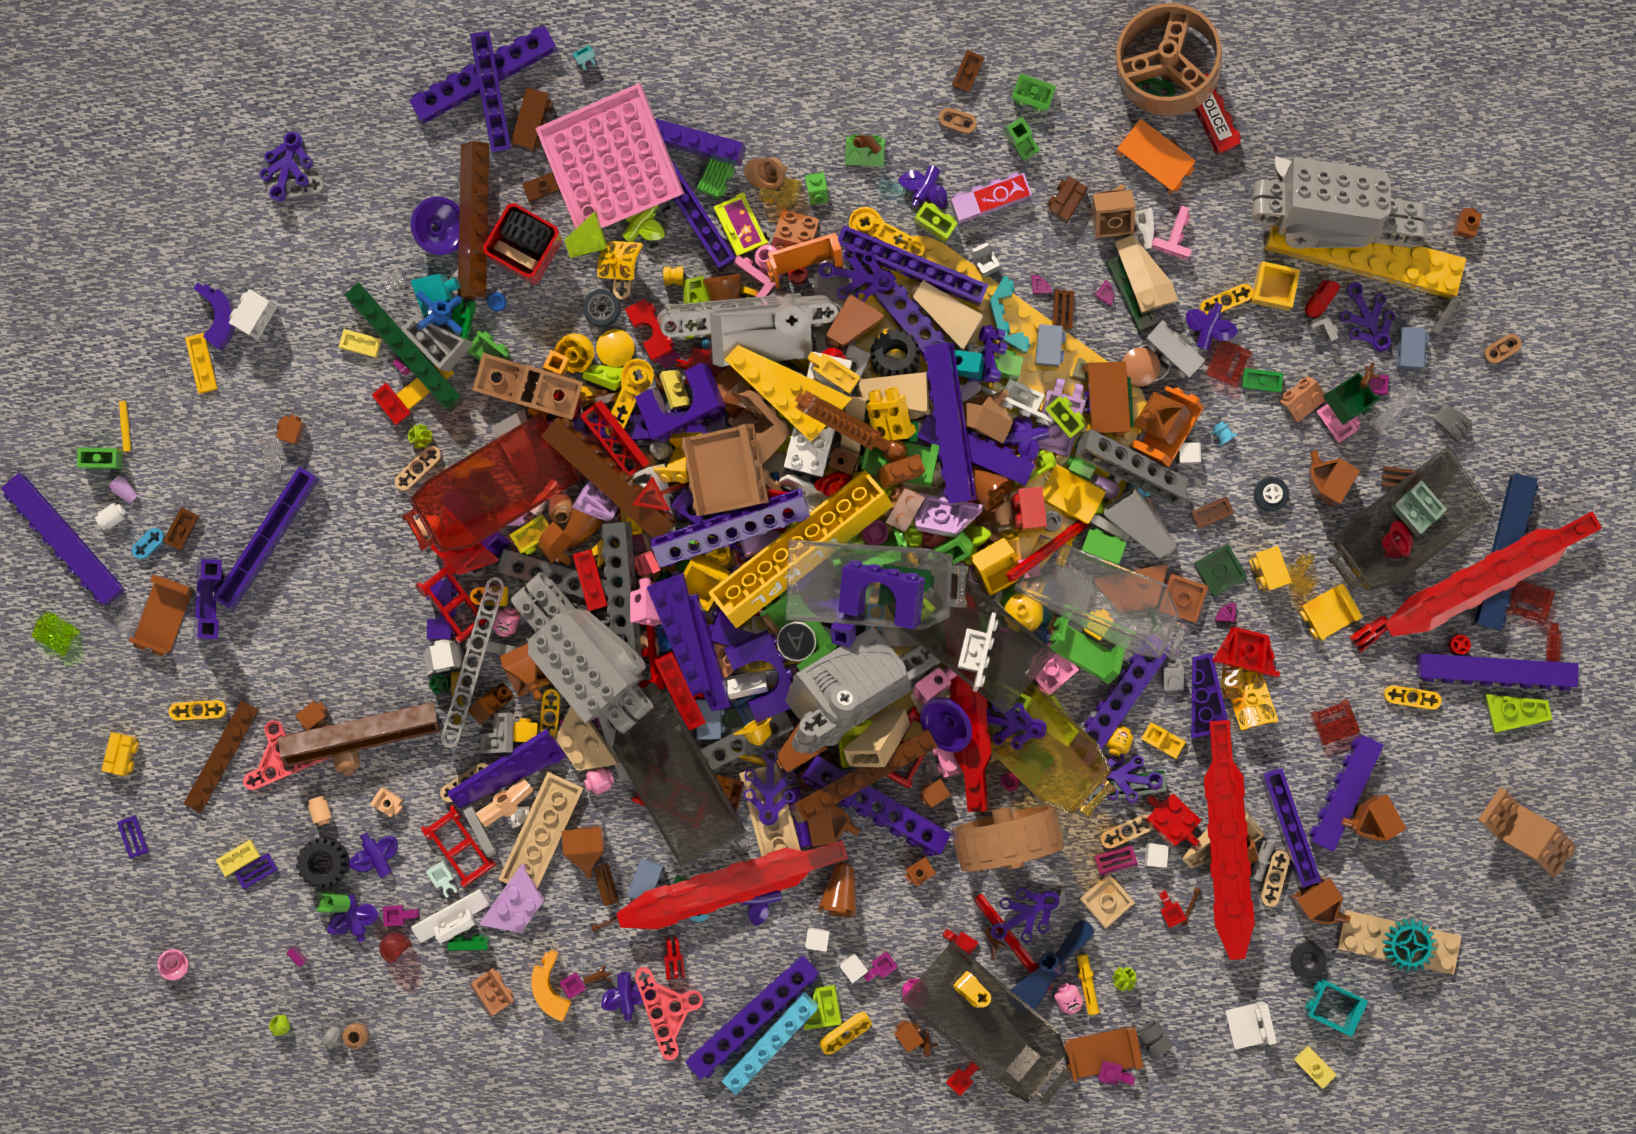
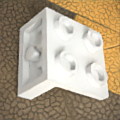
[1225,1002,1277,1049]

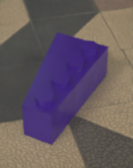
[1191,653,1228,739]

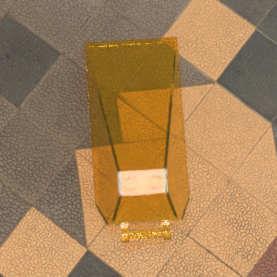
[985,657,1116,818]

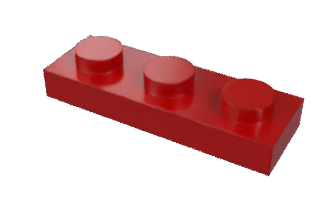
[573,549,608,611]

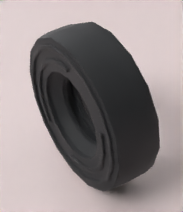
[1290,943,1326,978]

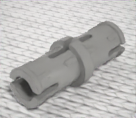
[1250,840,1275,882]

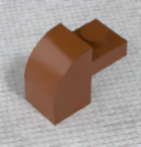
[538,522,574,566]

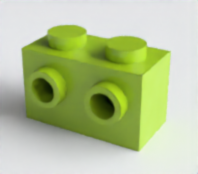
[914,202,958,243]
[1045,396,1085,438]

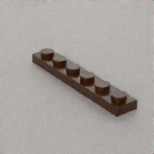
[183,700,259,813]

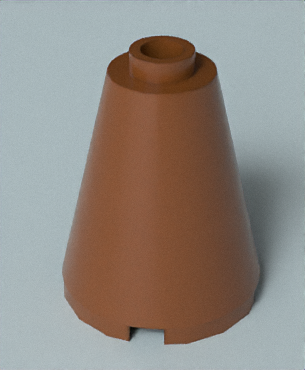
[703,273,741,301]
[971,462,1013,512]
[564,508,607,548]
[818,862,857,918]

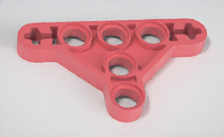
[243,721,330,790]
[635,967,703,1060]

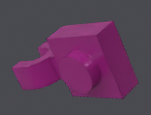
[382,904,419,927]
[863,951,898,982]
[1098,1060,1135,1086]

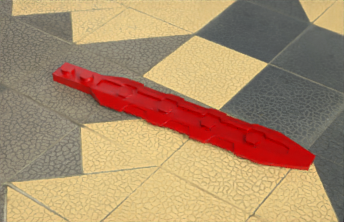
[1385,511,1602,637]
[941,574,992,812]
[1203,720,1255,960]
[616,840,848,929]

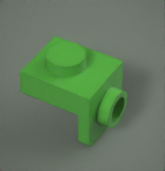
[805,172,829,205]

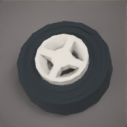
[1254,477,1289,512]

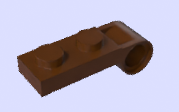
[578,387,622,418]

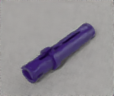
[787,787,812,847]

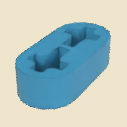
[132,528,165,559]

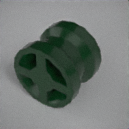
[429,674,450,694]

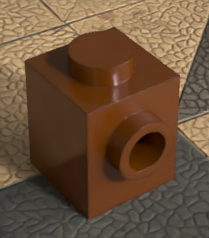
[828,445,861,475]

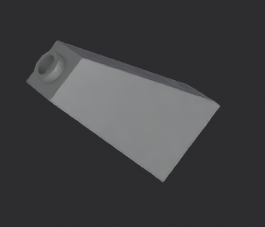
[1103,487,1176,558]

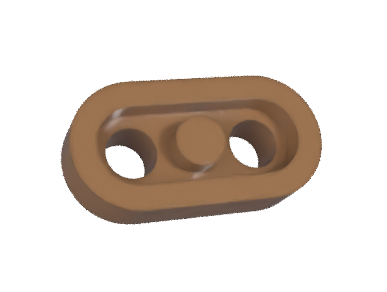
[939,108,977,134]
[1483,334,1521,364]

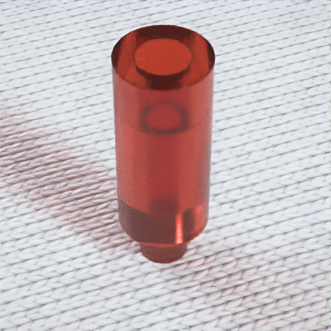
[1546,623,1562,662]

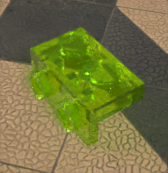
[31,611,80,656]

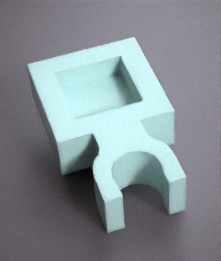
[426,860,458,898]

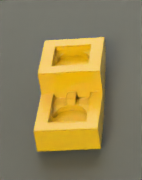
[1141,722,1186,759]

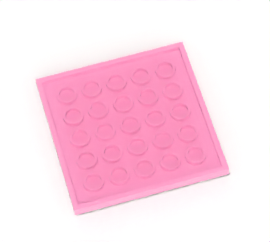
[536,83,684,229]

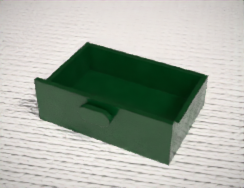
[1323,372,1381,425]

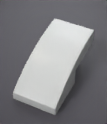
[1131,208,1154,249]

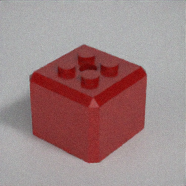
[483,203,563,285]

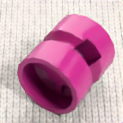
[863,520,888,546]

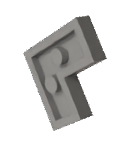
[480,713,513,754]

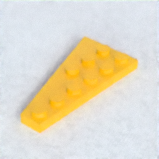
[724,345,853,442]

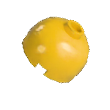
[554,333,595,373]
[1004,593,1044,633]

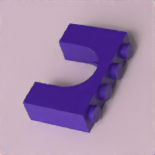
[635,363,726,442]
[193,559,222,640]
[838,560,925,629]
[708,565,756,646]
[724,629,793,723]

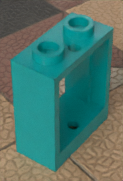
[1305,979,1368,1037]

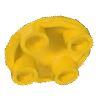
[596,329,635,367]

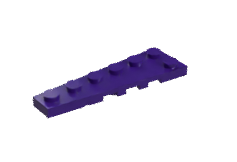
[647,573,712,696]
[689,593,732,711]
[447,729,567,808]

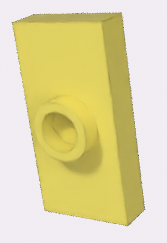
[338,329,382,358]
[659,369,691,410]
[216,840,261,877]
[1294,1046,1336,1089]

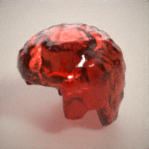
[379,932,412,964]

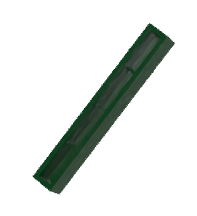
[344,282,464,413]

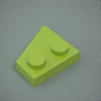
[564,212,608,258]
[582,364,636,391]
[804,984,842,1030]

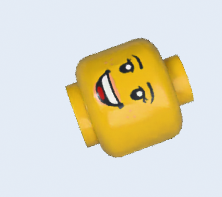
[1105,725,1134,756]

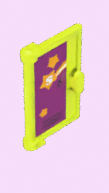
[713,192,769,256]

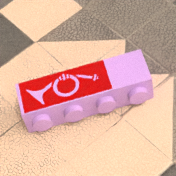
[950,172,1032,224]

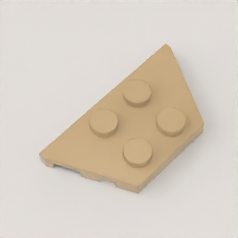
[555,706,619,771]

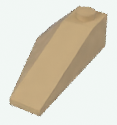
[1115,235,1179,315]
[1182,806,1265,869]

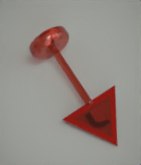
[632,476,690,511]

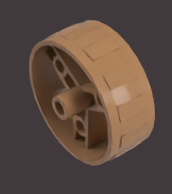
[1116,3,1222,116]
[951,805,1064,872]

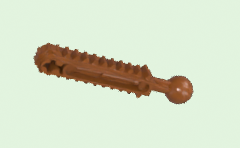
[795,390,908,463]

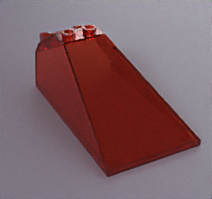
[401,412,580,552]

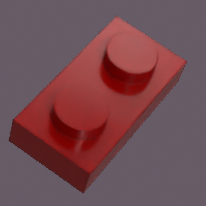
[371,383,412,426]

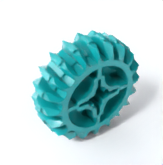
[1382,918,1437,972]

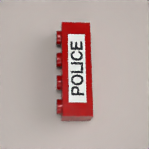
[1195,73,1241,156]

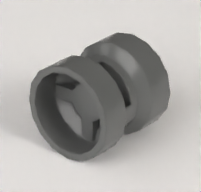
[1044,511,1062,532]

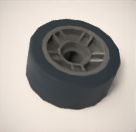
[583,289,620,327]

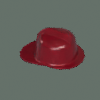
[1382,520,1413,559]

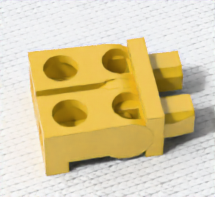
[865,386,916,441]

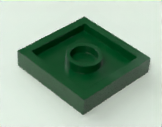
[1194,544,1247,597]

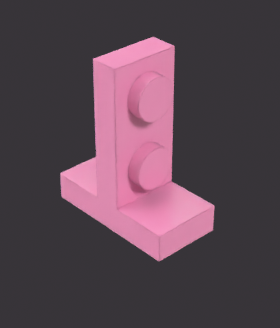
[1151,206,1192,260]
[733,256,785,297]

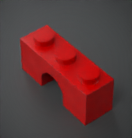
[625,299,675,363]

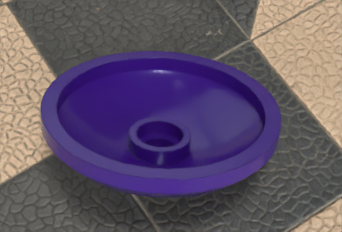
[410,196,459,255]
[920,697,972,752]

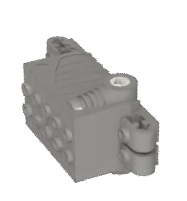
[785,626,942,755]

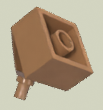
[1092,184,1135,238]
[962,389,1013,444]

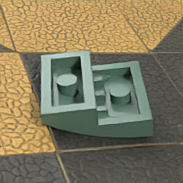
[1391,480,1447,537]

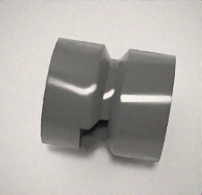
[1137,1021,1173,1059]

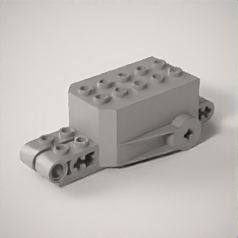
[1252,157,1426,249]
[657,290,838,367]
[511,572,653,733]

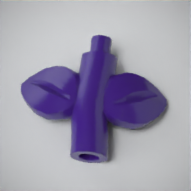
[898,165,947,209]
[1186,302,1238,350]
[1003,416,1050,462]
[348,832,398,879]
[737,890,781,926]
[327,894,379,943]
[601,972,654,1021]

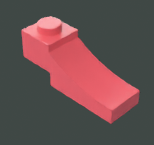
[634,550,661,576]

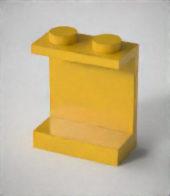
[653,432,703,483]
[1299,583,1363,641]

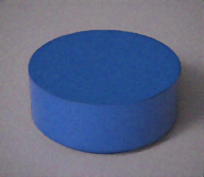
[487,292,507,312]

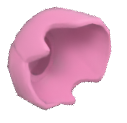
[157,949,189,981]

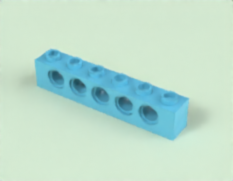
[722,992,819,1095]

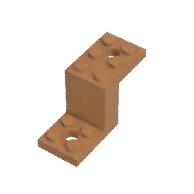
[472,353,583,420]
[734,388,792,491]
[1478,787,1576,878]

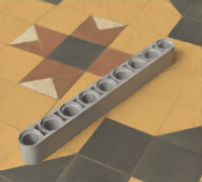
[441,578,505,747]

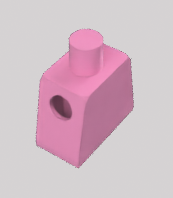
[630,578,662,626]
[912,666,957,706]

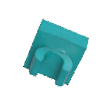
[573,45,596,70]

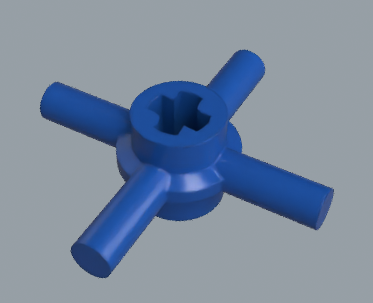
[416,291,463,335]

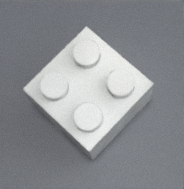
[229,289,277,340]

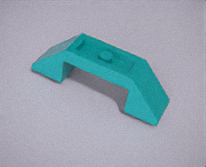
[989,275,1030,354]

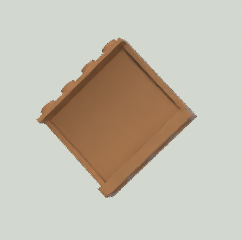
[682,424,769,516]

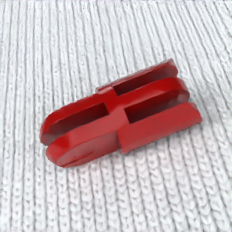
[1305,280,1340,318]
[814,470,853,497]
[1349,616,1388,653]
[664,936,685,980]

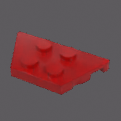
[430,507,499,575]
[1213,627,1280,678]

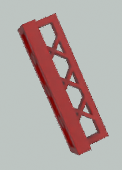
[579,400,650,476]
[654,652,706,731]

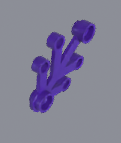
[259,132,314,202]
[818,248,894,302]
[1339,282,1396,352]
[979,325,1007,383]
[986,698,1047,750]
[744,748,796,825]
[1086,754,1163,804]
[991,887,1060,944]

